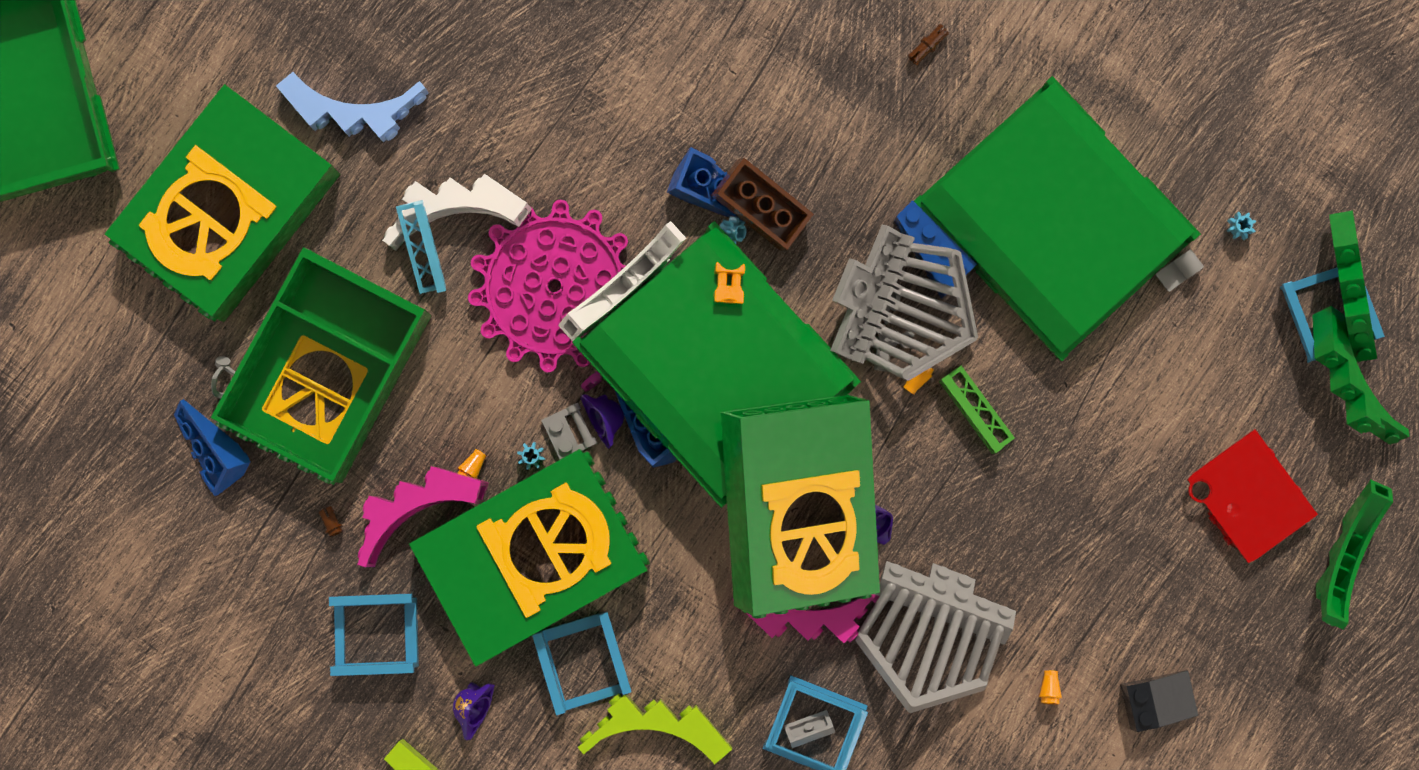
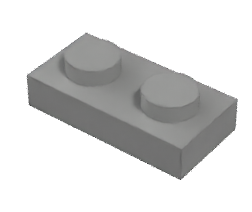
[784,710,835,748]

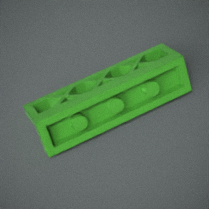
[939,366,1015,454]

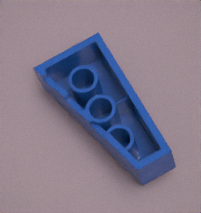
[894,200,977,299]

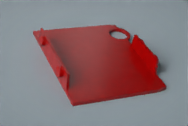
[1187,429,1318,563]

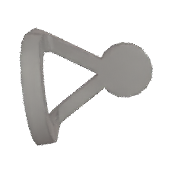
[211,356,236,399]

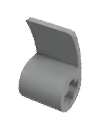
[1156,249,1204,292]

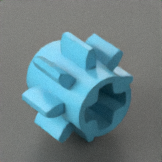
[1226,212,1256,240]
[720,216,746,244]
[517,442,546,470]

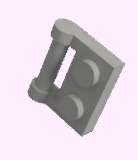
[541,403,598,459]

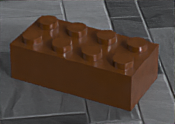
[711,158,814,251]

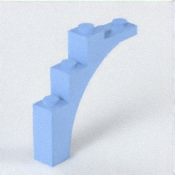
[276,72,428,142]

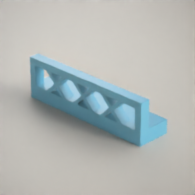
[396,200,446,294]

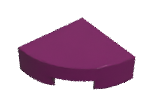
[581,371,603,392]

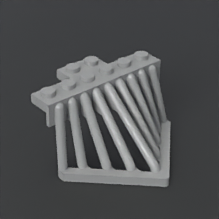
[830,224,978,381]
[855,561,1016,713]

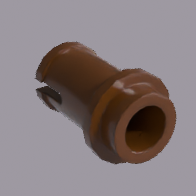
[318,506,343,537]

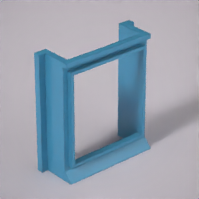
[1280,268,1385,363]
[329,594,419,676]
[532,612,632,716]
[763,675,868,770]

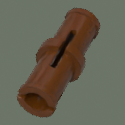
[908,24,949,65]

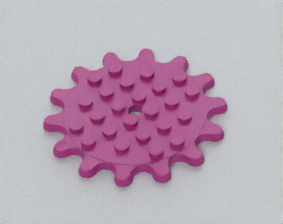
[468,200,628,373]

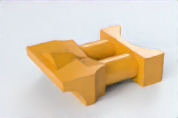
[714,262,745,304]

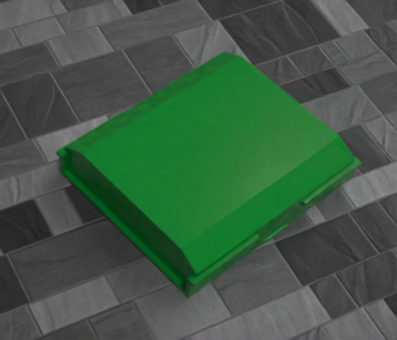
[0,0,120,202]
[914,76,1201,362]
[572,221,861,508]

